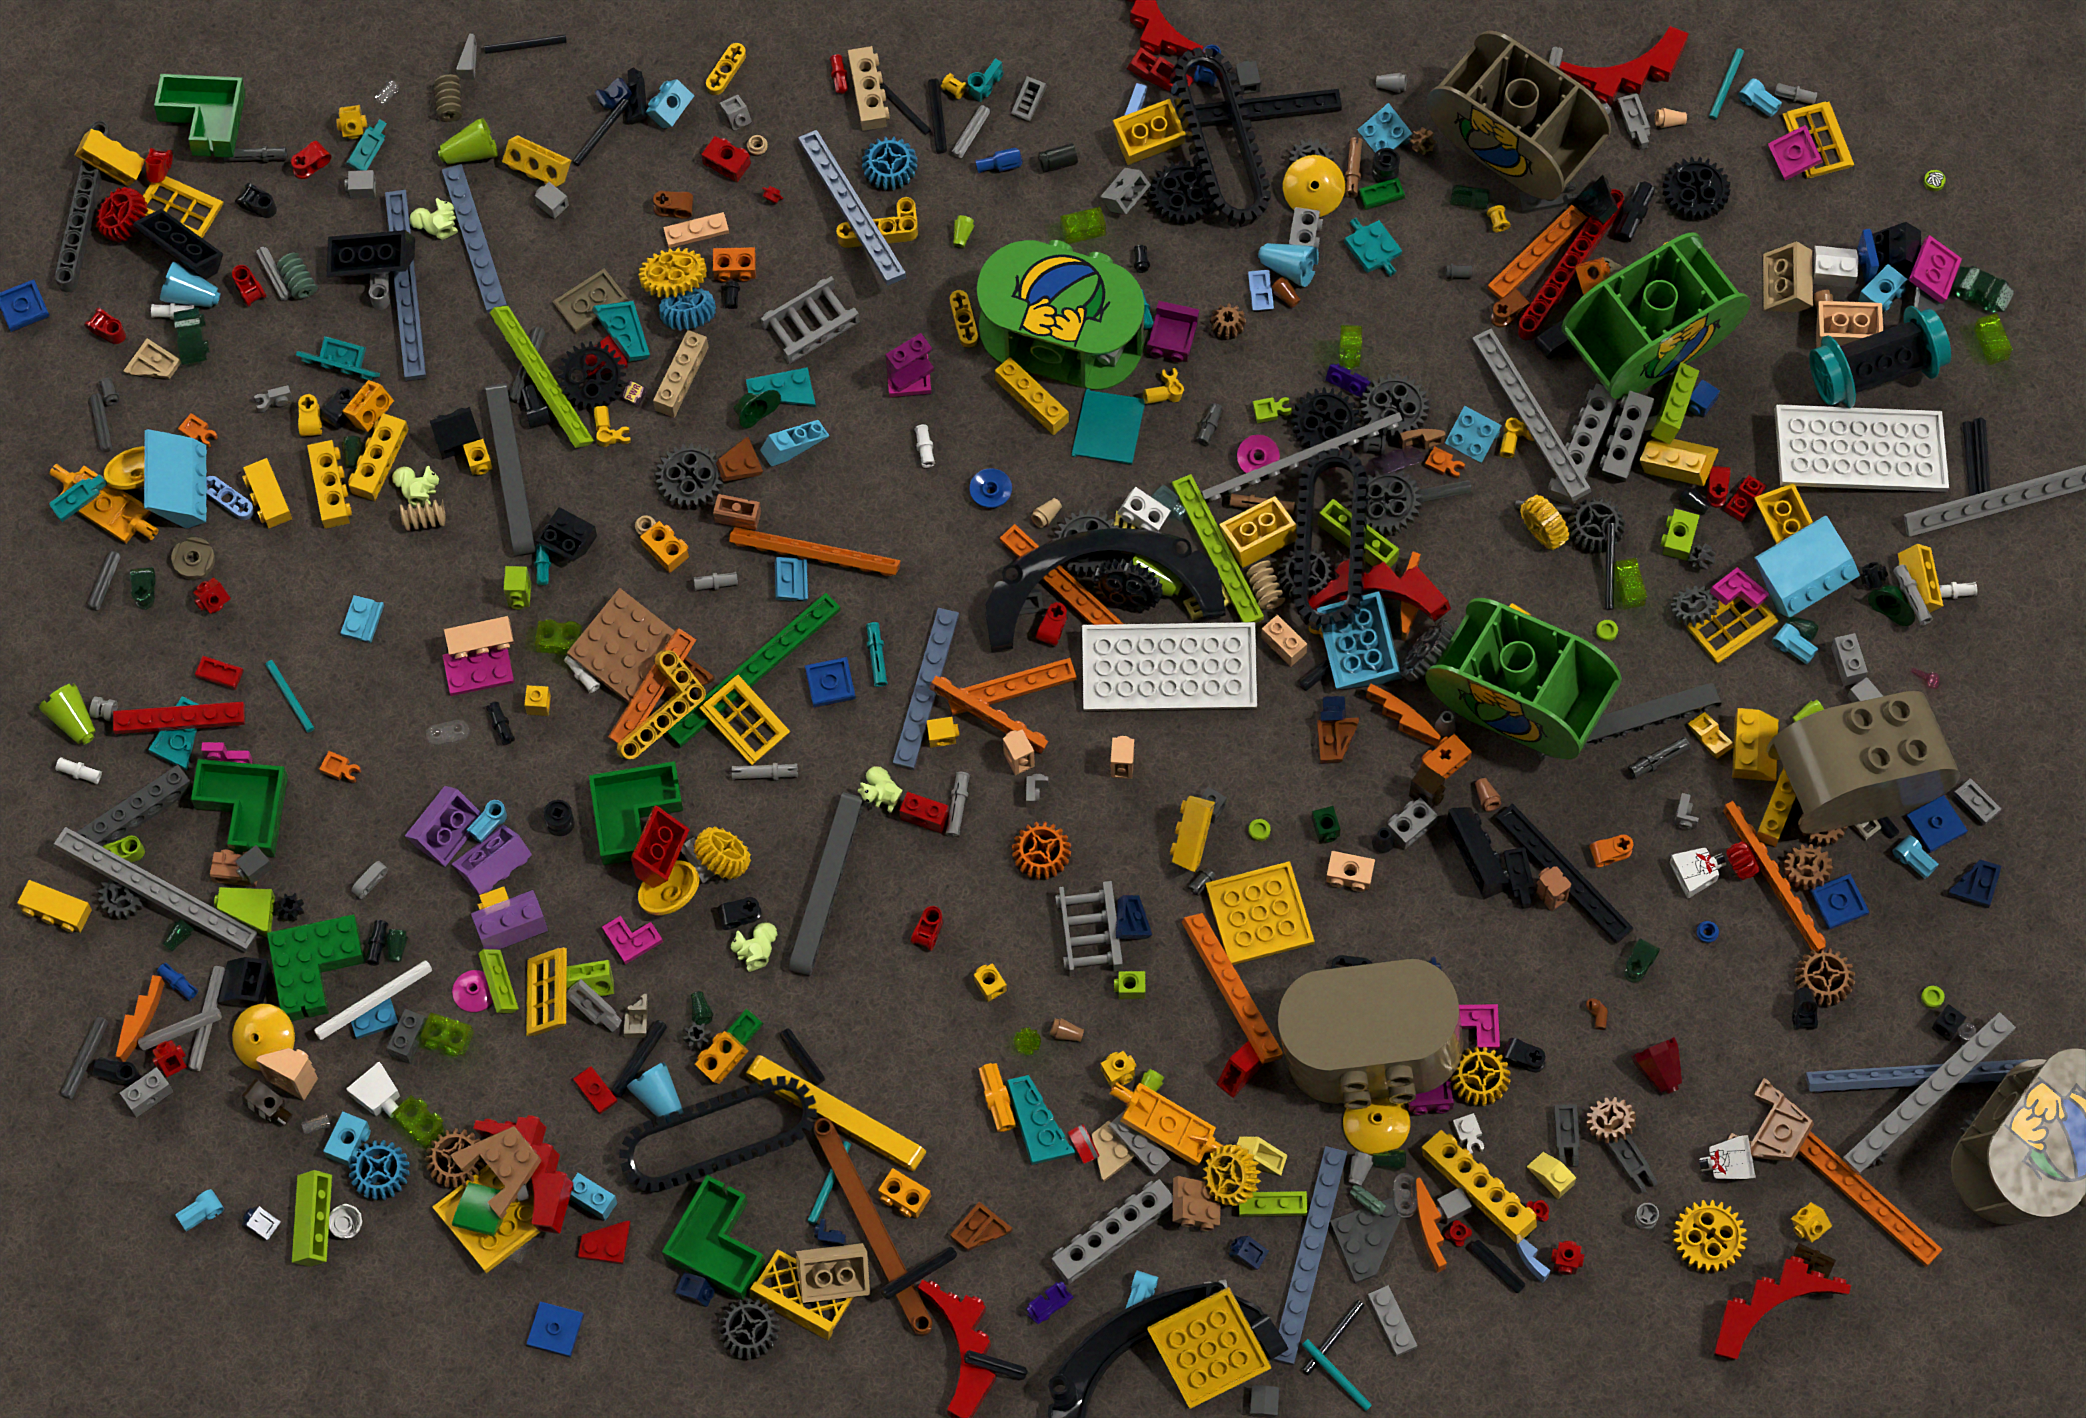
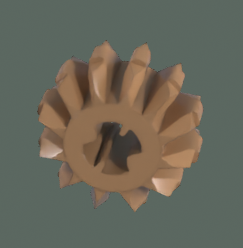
[1210,303,1246,340]

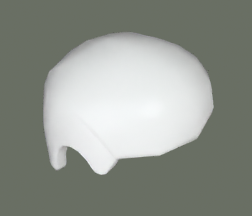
[329,1204,362,1239]

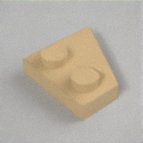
[124,338,182,379]
[1091,1121,1136,1182]

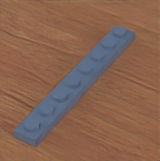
[442,164,507,313]
[893,608,959,770]

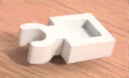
[1452,1113,1484,1154]

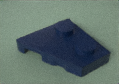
[1948,859,2002,908]
[1116,895,1152,939]

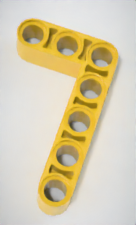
[617,650,706,759]

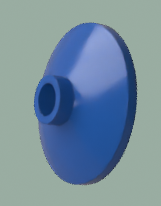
[970,468,1012,508]

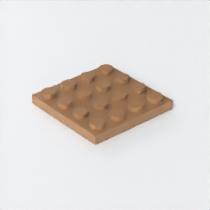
[566,588,675,703]

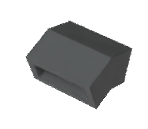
[1250,1385,1279,1418]

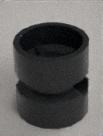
[1372,148,1400,183]
[543,799,575,836]

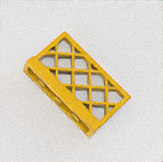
[750,1249,854,1341]

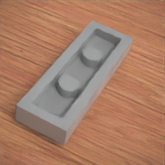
[1108,1110,1171,1176]
[1368,1285,1417,1357]

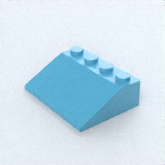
[144,429,207,528]
[1754,516,1860,618]
[1317,591,1402,689]

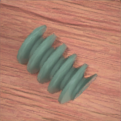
[277,253,318,299]

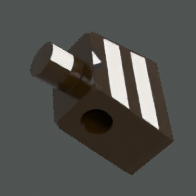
[242,1078,293,1125]

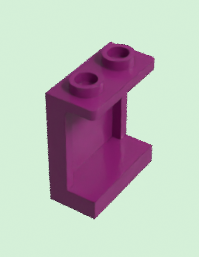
[1146,300,1199,363]
[885,333,934,392]
[1407,1078,1454,1115]

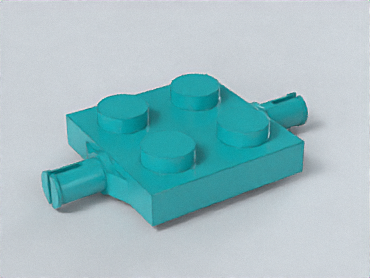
[1344,218,1402,277]

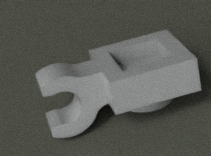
[254,385,293,412]

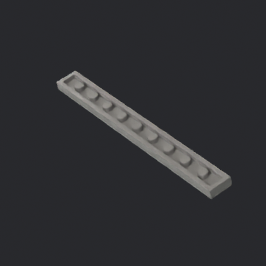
[1473,329,1591,502]
[1201,412,1402,502]
[1904,465,2086,537]
[53,827,257,952]
[1842,1012,2016,1176]

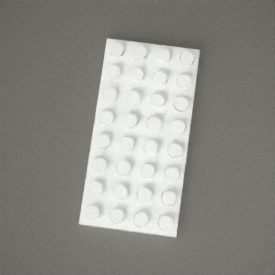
[1774,405,1949,492]
[1082,622,1257,711]

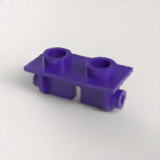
[1325,363,1371,398]
[1025,1281,1074,1324]

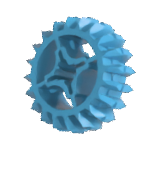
[862,136,918,191]
[659,287,716,331]
[349,1140,410,1200]

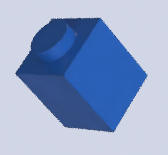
[1688,379,1720,418]

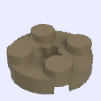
[171,537,215,580]

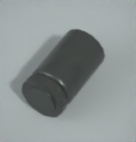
[1038,143,1078,172]

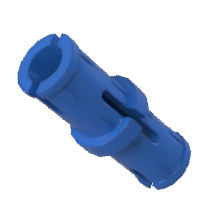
[157,963,198,1001]

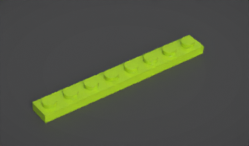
[490,306,594,448]
[1172,474,1264,623]

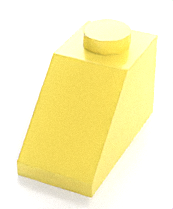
[1237,1137,1287,1176]
[1527,1152,1576,1199]

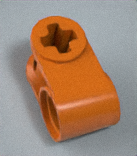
[1589,834,1633,868]

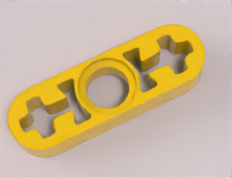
[706,43,746,95]
[950,290,978,348]

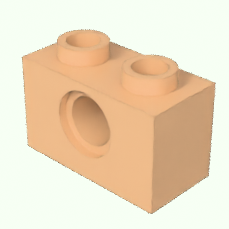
[1261,615,1307,667]
[1003,729,1035,775]
[1111,736,1134,779]
[1326,851,1375,892]

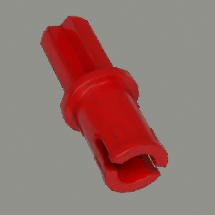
[830,54,848,94]

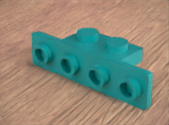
[296,336,380,380]

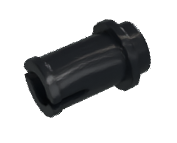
[1134,245,1150,273]
[724,281,740,309]

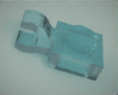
[1151,484,1186,521]

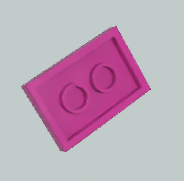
[1909,235,1962,304]
[443,647,514,696]

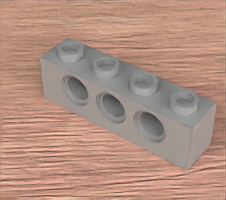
[1599,391,1654,481]

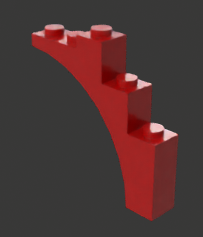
[1127,0,1203,56]
[1559,26,1689,106]
[1309,559,1451,622]
[473,1115,574,1234]
[1714,1256,1851,1360]
[918,1279,996,1418]

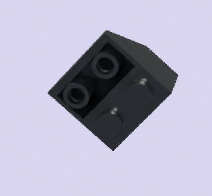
[1872,222,1921,274]
[430,407,481,460]
[536,507,597,562]
[218,957,271,1008]

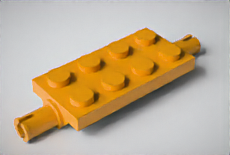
[49,464,159,544]
[1109,1082,1224,1166]

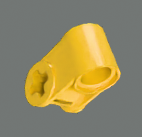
[298,394,322,437]

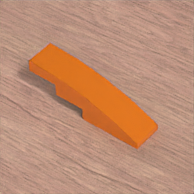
[1400,551,1421,641]
[1366,683,1441,747]
[116,975,165,1062]
[1415,1177,1447,1273]

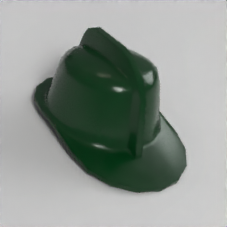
[734,390,781,429]
[1868,585,1915,626]

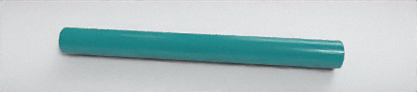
[1709,48,1744,120]
[265,660,315,733]
[807,1141,851,1225]
[1302,1339,1372,1411]

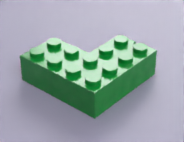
[154,74,246,157]
[191,759,288,857]
[589,761,683,865]
[267,914,365,1021]
[662,1175,765,1300]

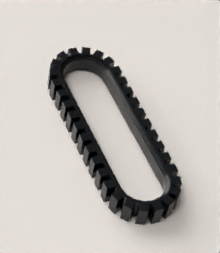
[1170,47,1271,227]
[1293,448,1369,632]
[619,1076,817,1191]

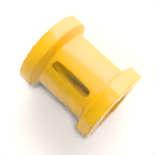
[941,73,968,99]
[1487,205,1511,233]

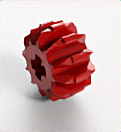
[1726,841,1759,880]

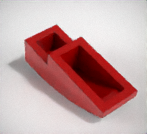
[1126,47,1194,92]

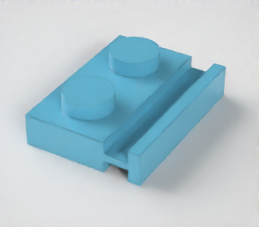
[340,595,384,643]

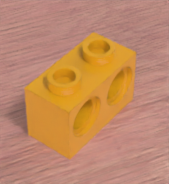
[342,380,394,432]
[640,521,689,573]
[695,1031,749,1084]
[878,1168,931,1219]

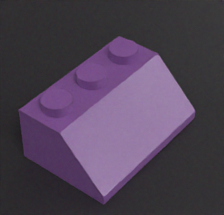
[405,786,482,867]
[452,824,532,895]
[471,890,548,950]

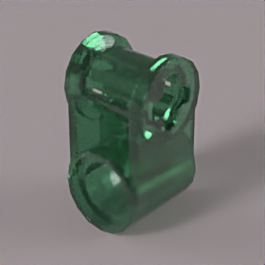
[130,567,156,610]
[1624,938,1660,983]

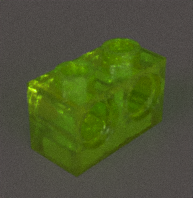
[1060,206,1106,244]
[1974,313,2013,365]
[1339,325,1362,369]
[1614,557,1647,610]
[535,619,583,655]
[421,1012,474,1057]
[392,1095,445,1149]

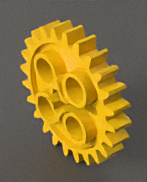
[638,248,707,298]
[1672,1200,1747,1273]

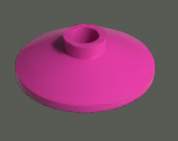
[1237,435,1280,477]
[452,970,493,1012]

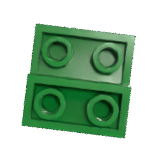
[452,1182,503,1236]

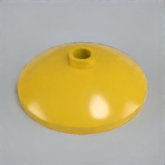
[1283,155,1345,217]
[104,446,145,490]
[638,861,699,915]
[232,1004,295,1071]
[1343,1097,1410,1156]

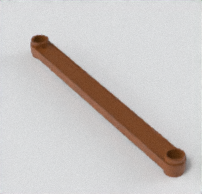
[813,1118,932,1336]

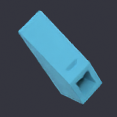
[760,420,829,466]

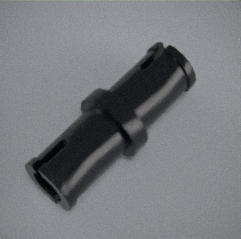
[486,702,515,745]
[365,920,388,966]

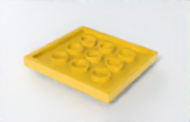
[1205,861,1315,965]
[433,1165,541,1274]
[1148,1287,1271,1409]

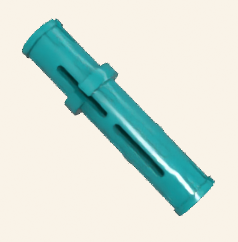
[866,622,888,687]

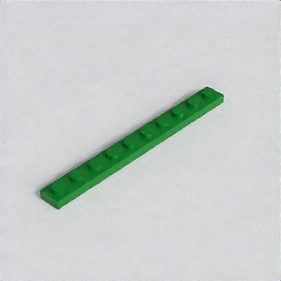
[666,593,841,748]

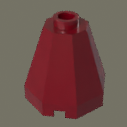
[1631,1037,1682,1094]

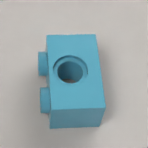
[645,79,694,128]
[1858,264,1907,312]
[323,1111,371,1166]
[570,1173,617,1221]

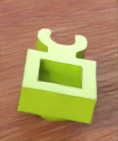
[1252,397,1292,423]

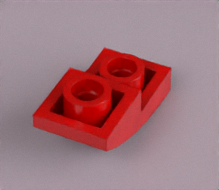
[1724,475,1767,522]

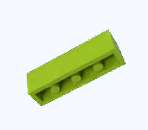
[1651,362,1699,444]
[1318,499,1399,568]
[292,1170,332,1267]

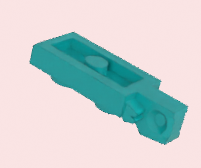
[346,119,387,171]
[49,474,108,522]

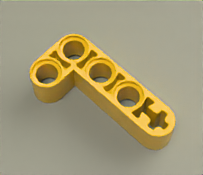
[836,197,918,248]

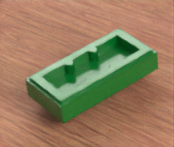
[1359,178,1405,210]
[724,1009,764,1052]

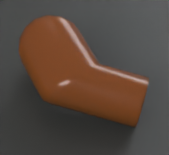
[1586,998,1608,1030]

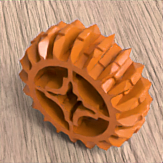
[1012,822,1071,880]

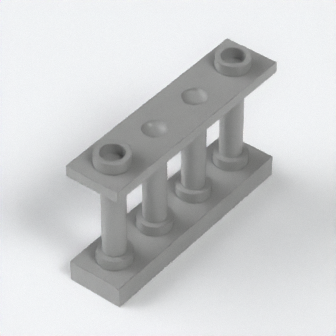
[761,276,860,364]
[1055,881,1123,977]

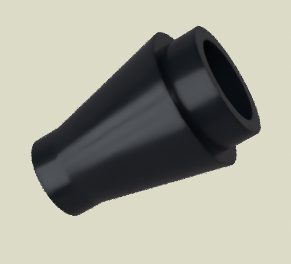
[1678,486,1711,515]
[1372,828,1394,853]

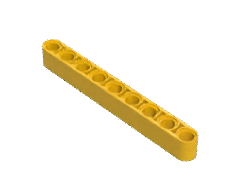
[745,1055,926,1171]

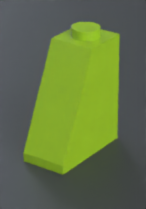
[214,887,275,938]

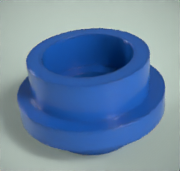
[1696,921,1719,943]

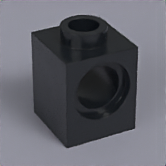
[1932,1004,1967,1042]

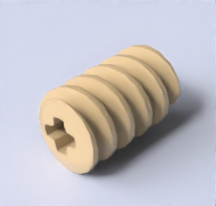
[400,499,446,531]
[1246,560,1285,610]

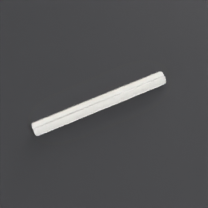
[314,961,432,1040]

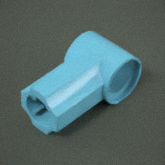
[1738,78,1782,117]
[1772,623,1818,665]
[467,800,507,843]
[1893,835,1939,879]
[175,1189,224,1232]
[1126,1270,1159,1309]

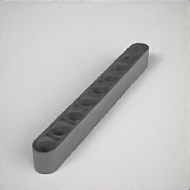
[55,121,111,292]
[485,383,536,556]
[1537,683,1722,761]
[789,792,864,976]

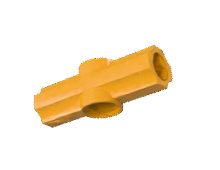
[978,1063,1016,1132]

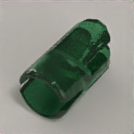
[1450,185,1490,210]

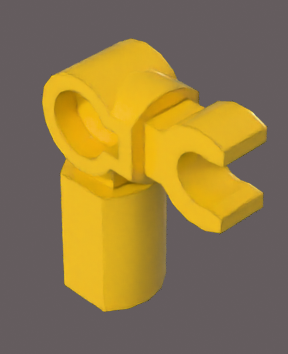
[1143,368,1184,404]
[594,406,631,447]
[1500,417,1534,459]

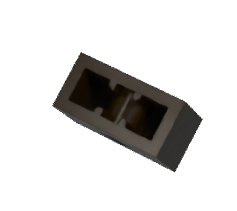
[1409,764,1446,809]

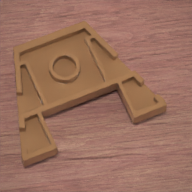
[1728,1078,1814,1162]
[450,1126,542,1219]

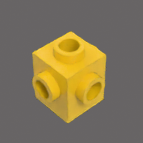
[336,105,367,139]
[1101,1051,1137,1088]
[1791,1202,1832,1242]

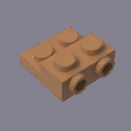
[1172,1176,1220,1231]

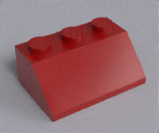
[631,805,690,888]

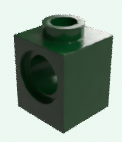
[1312,806,1341,843]

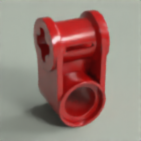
[291,141,332,179]
[145,148,173,183]
[232,265,267,307]
[84,308,126,344]
[1707,466,1730,508]
[1036,602,1067,647]
[910,906,943,951]

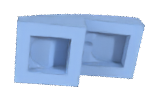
[1248,270,1274,311]
[1516,1239,1550,1283]

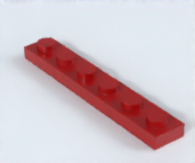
[113,702,245,734]

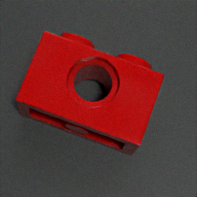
[701,136,751,183]
[900,792,949,833]

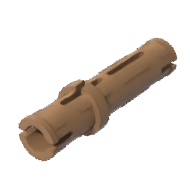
[1344,137,1363,198]
[1230,493,1295,515]

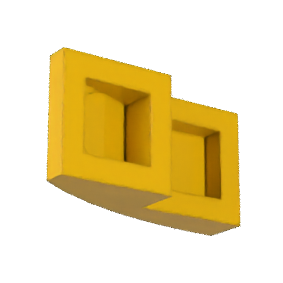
[1688,712,1734,759]

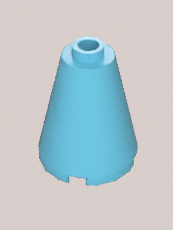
[1258,243,1319,287]
[160,262,221,308]
[627,1062,684,1123]

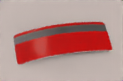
[1067,1124,1100,1164]

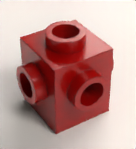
[193,577,231,614]
[152,1040,187,1077]
[1551,1241,1585,1275]

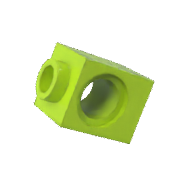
[1114,971,1145,999]

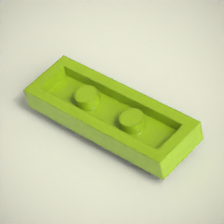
[478,949,519,1013]
[1239,1191,1307,1217]

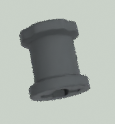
[1363,435,1386,454]

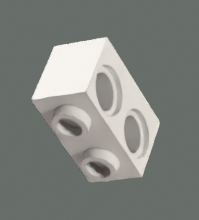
[1117,487,1171,532]

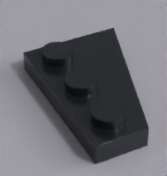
[1574,175,1618,224]

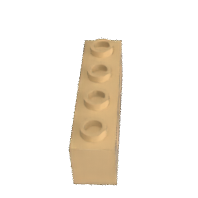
[848,46,890,131]
[653,330,709,418]

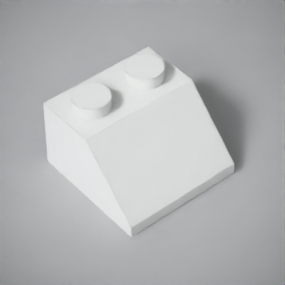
[1813,246,1858,288]

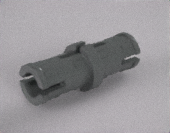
[1196,403,1223,446]

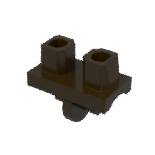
[1793,1243,1836,1279]

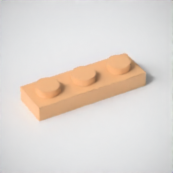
[663,212,729,248]

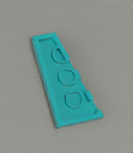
[1006,1075,1075,1165]

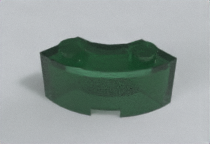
[1951,266,2014,312]
[174,308,210,365]

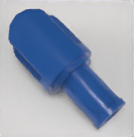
[976,148,1023,173]

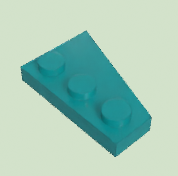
[592,301,650,361]
[746,367,816,407]
[149,696,199,771]

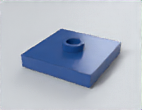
[1857,229,1879,285]
[0,279,50,332]
[805,657,856,707]
[1906,795,1968,853]
[1810,874,1869,930]
[527,1302,584,1358]

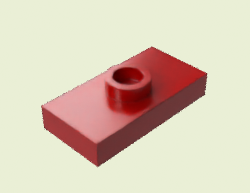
[194,656,244,690]
[573,1066,618,1114]

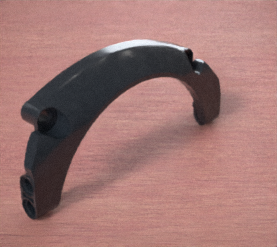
[985,528,1226,652]
[1048,1282,1288,1418]

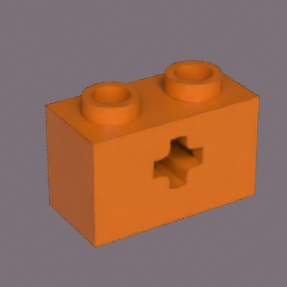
[1421,734,1472,780]

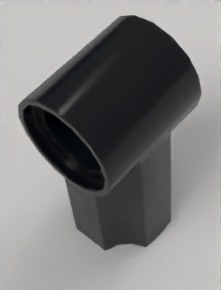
[522,384,551,428]
[93,1057,141,1087]

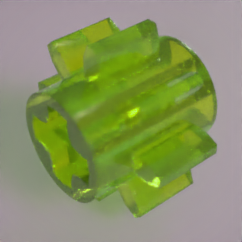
[1014,1027,1041,1055]

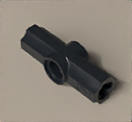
[1614,181,1655,242]

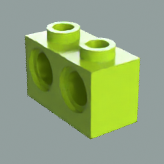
[504,566,531,609]
[566,960,614,996]

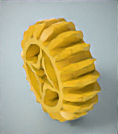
[1520,495,1569,550]
[693,826,751,879]
[1450,1046,1510,1106]
[1203,1144,1261,1206]

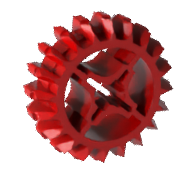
[95,187,148,243]

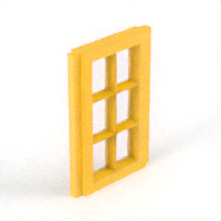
[1782,101,1854,179]
[143,176,224,238]
[1686,596,1778,664]
[699,675,790,766]
[526,947,567,1036]

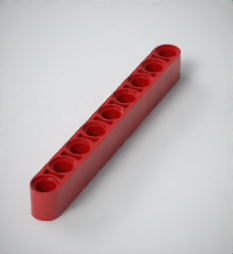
[1518,189,1624,340]

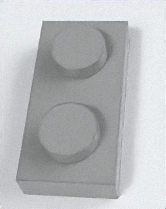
[1953,778,2001,825]

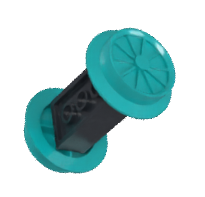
[1809,306,1951,408]

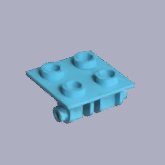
[1357,103,1413,153]
[1445,406,1502,463]

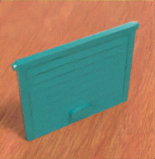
[1072,388,1145,465]

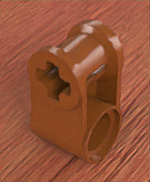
[653,191,693,219]
[1491,289,1531,327]

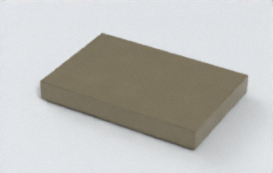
[553,268,628,334]

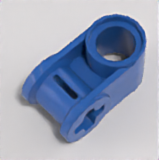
[1194,45,1221,87]

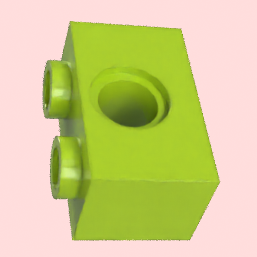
[1660,509,1700,561]

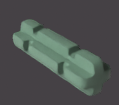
[1350,1185,1386,1215]

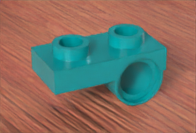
[968,58,1004,102]

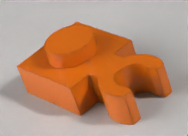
[178,413,218,448]
[1425,446,1465,478]
[319,751,361,783]

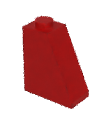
[1216,1041,1264,1098]

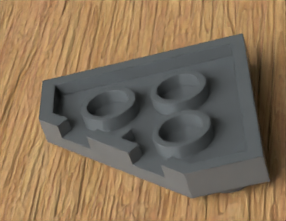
[1330,1197,1401,1284]

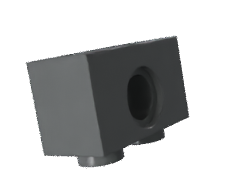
[387,1009,428,1064]

